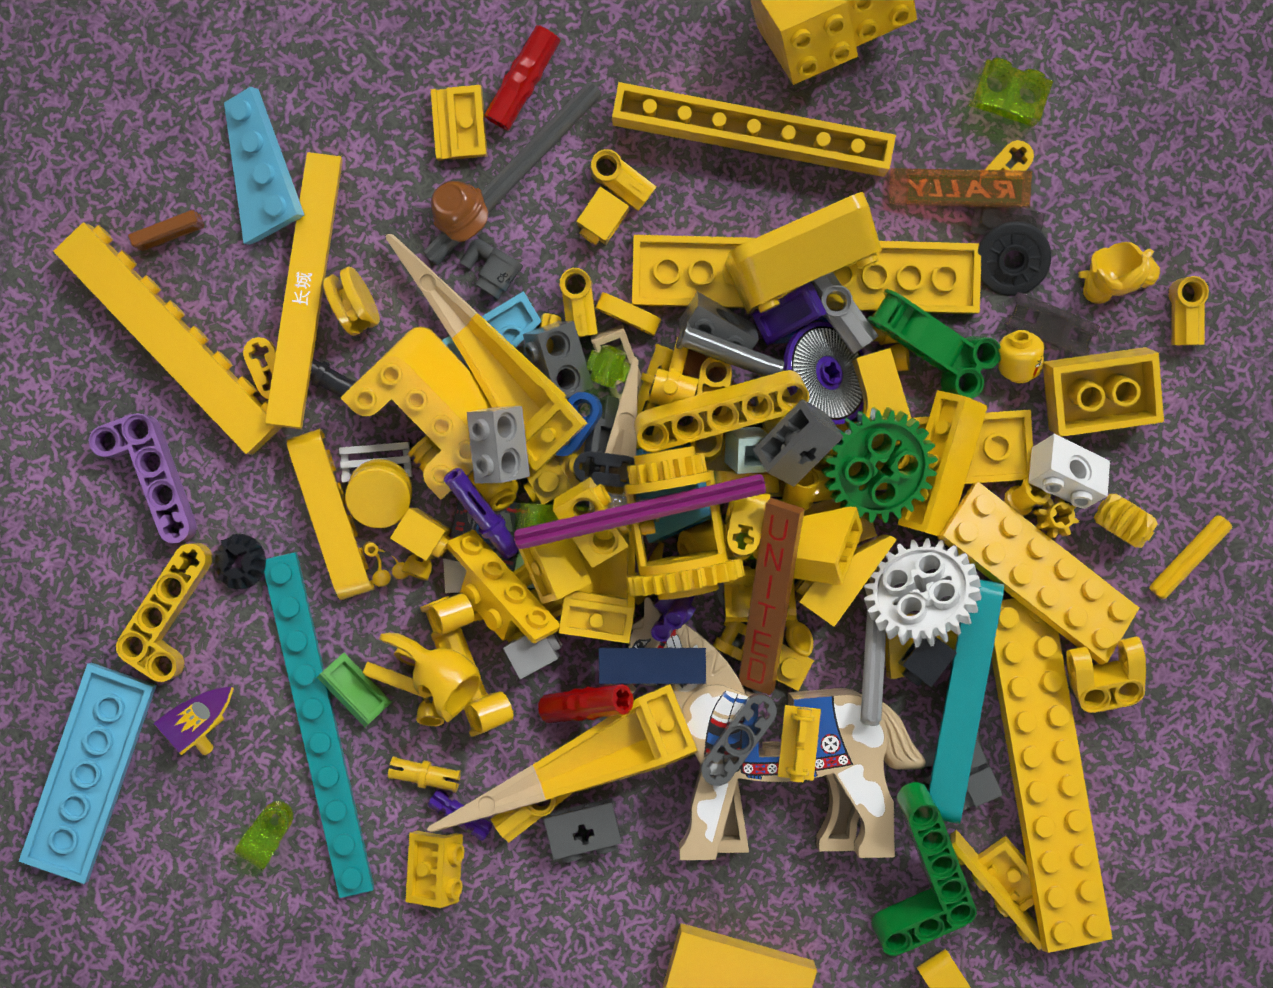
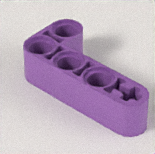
[88,413,197,543]

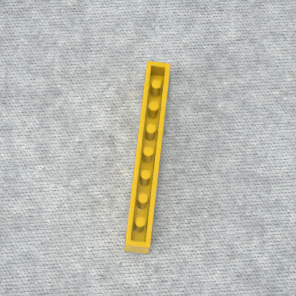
[612,82,896,177]
[53,222,282,455]

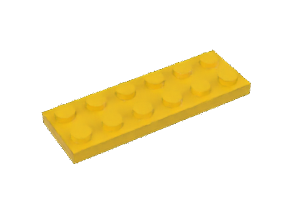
[938,482,1139,665]

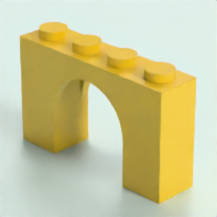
[754,348,911,465]

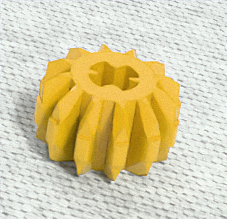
[1094,494,1158,548]

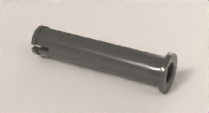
[676,322,784,377]

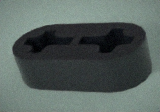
[573,451,635,489]

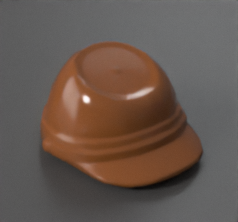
[431,181,488,242]

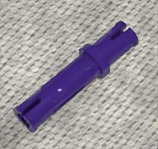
[444,468,519,559]

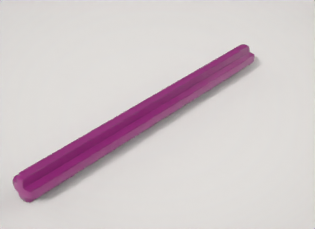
[514,474,766,549]

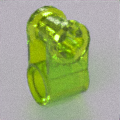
[233,801,294,871]

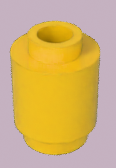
[677,520,726,555]

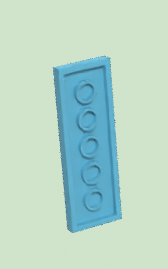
[19,663,157,884]

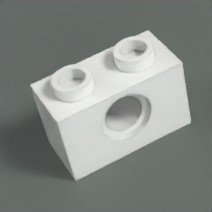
[1028,434,1110,509]

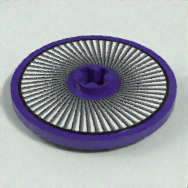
[783,322,864,425]

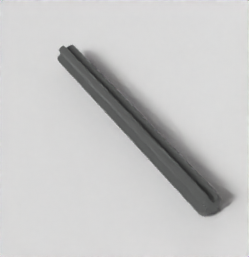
[424,82,602,265]

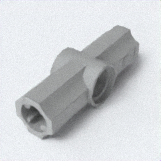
[809,272,878,354]

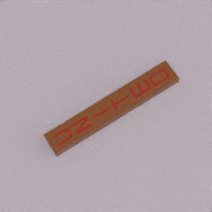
[739,498,805,695]

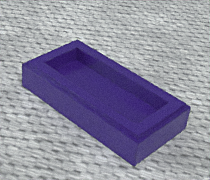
[752,282,827,346]

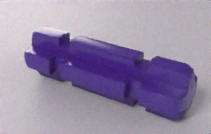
[428,790,492,841]

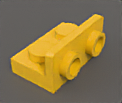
[405,831,465,908]

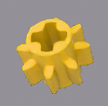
[1032,496,1079,538]

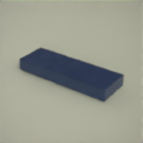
[599,648,706,684]

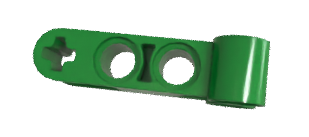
[867,289,1001,399]

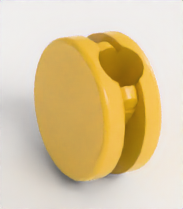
[323,266,380,336]
[345,459,412,528]

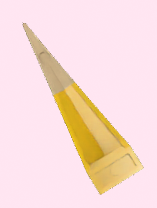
[386,234,588,471]
[558,357,638,644]
[427,684,699,832]

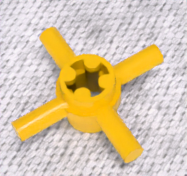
[649,337,699,435]

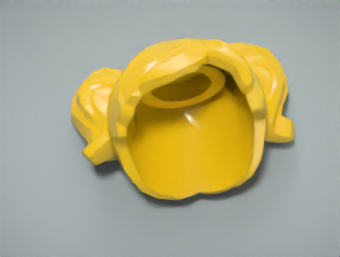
[1078,242,1160,304]

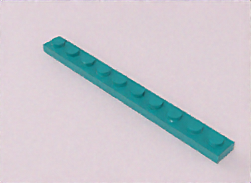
[264,552,375,898]

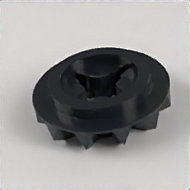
[212,534,266,589]

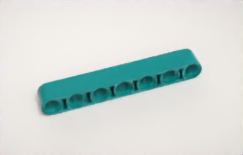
[928,580,1004,824]

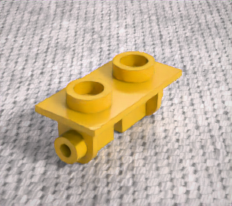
[777,705,821,782]

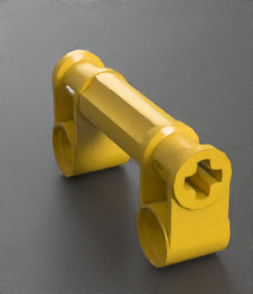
[420,593,514,737]

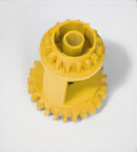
[624,446,745,600]

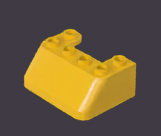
[340,326,492,500]

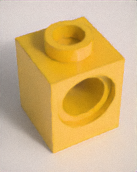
[577,187,629,245]

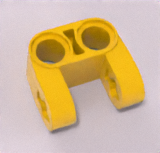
[724,493,770,561]
[1067,636,1146,713]

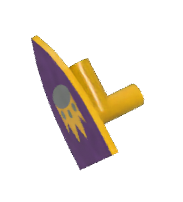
[153,686,234,755]

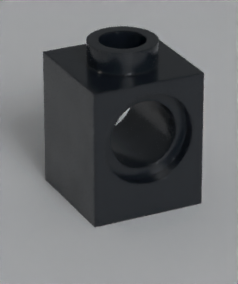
[898,637,957,687]

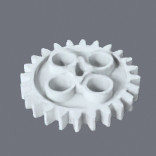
[864,538,981,647]

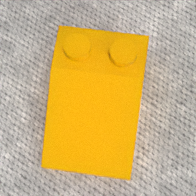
[795,534,897,627]

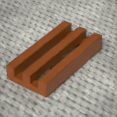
[128,210,205,251]

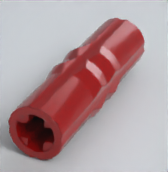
[484,25,561,131]
[538,684,634,723]

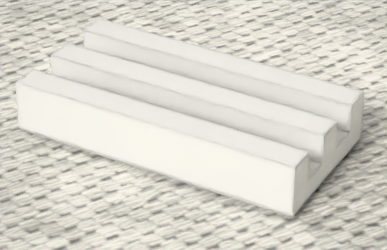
[339,442,412,482]

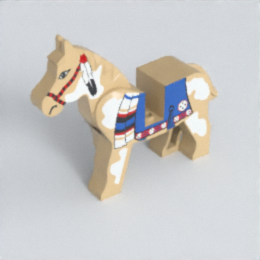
[604,597,926,860]

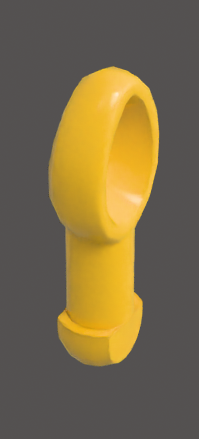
[785,617,813,656]

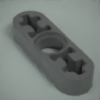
[701,693,777,786]

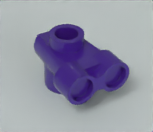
[651,596,696,642]

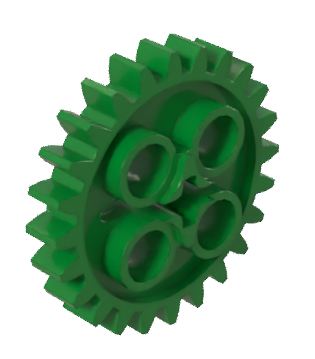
[821,407,938,523]

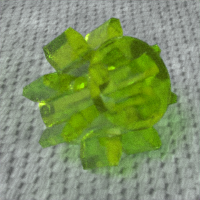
[586,345,631,388]

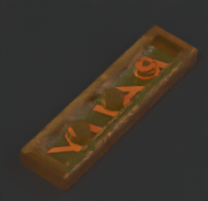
[889,168,1032,208]

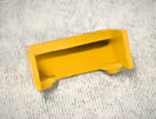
[725,192,882,315]

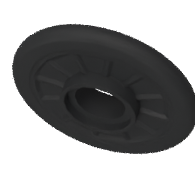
[978,221,1052,296]

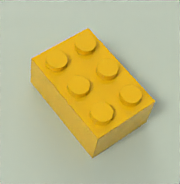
[1043,347,1164,437]

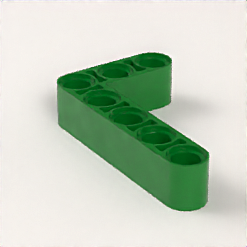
[871,782,977,956]

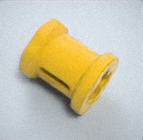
[1005,476,1051,516]

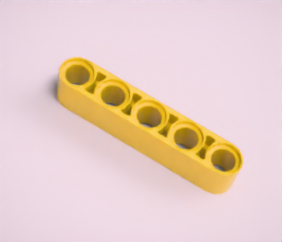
[634,370,809,452]
[287,428,374,600]

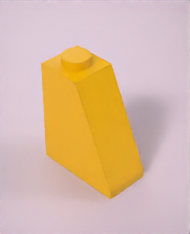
[753,507,863,586]

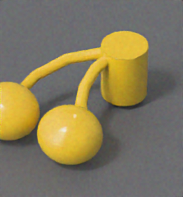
[363,541,409,587]

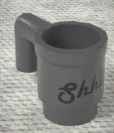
[459,239,523,299]

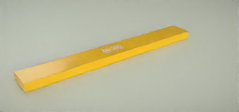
[265,152,343,429]

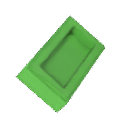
[317,653,392,727]

